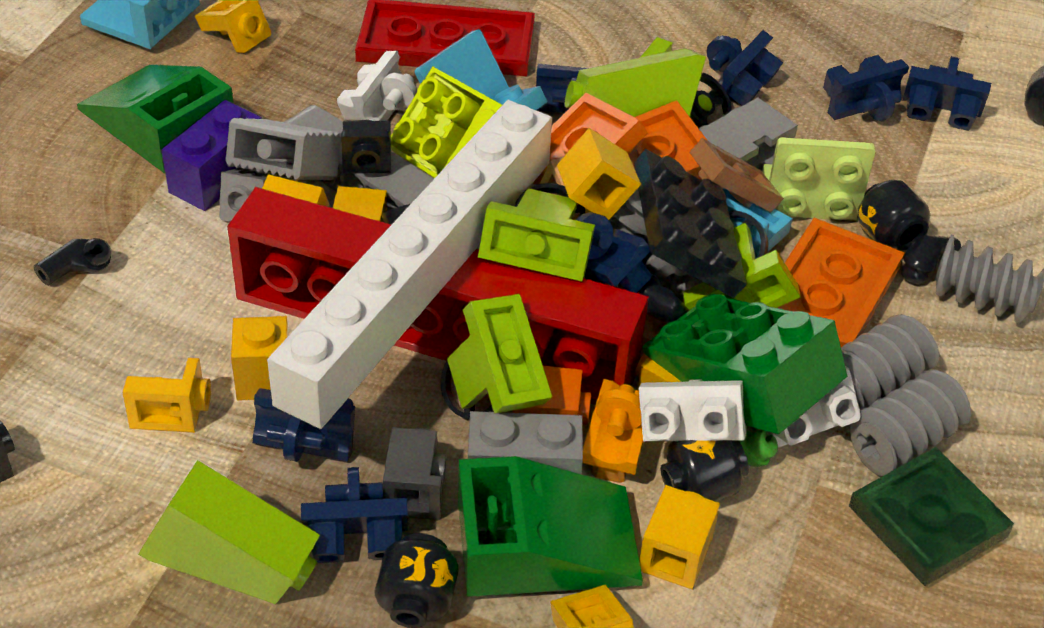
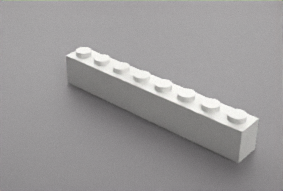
[267,100,552,429]

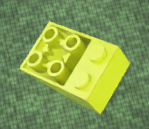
[391,66,502,178]

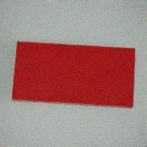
[355,0,535,77]

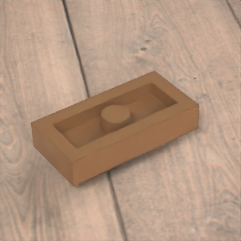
[689,138,784,212]

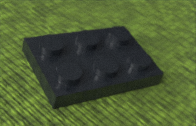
[634,149,747,298]

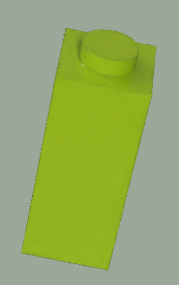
[565,48,706,117]
[138,460,320,604]

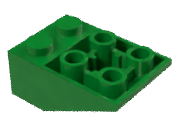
[77,65,234,174]
[642,294,848,435]
[458,456,643,597]

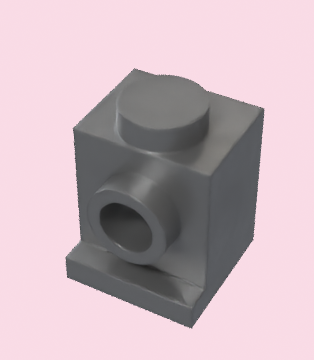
[383,427,447,520]

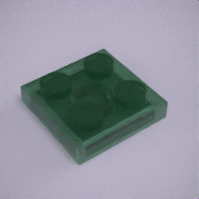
[849,447,1014,586]

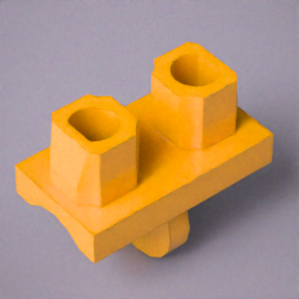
[583,379,644,483]

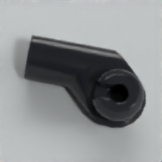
[901,235,961,284]
[34,238,111,286]
[637,274,689,324]

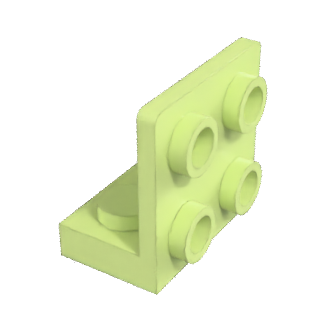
[762,137,875,221]

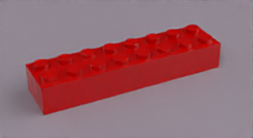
[227,187,649,405]

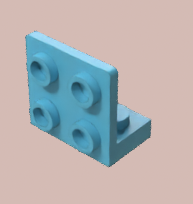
[80,0,200,49]
[415,29,547,110]

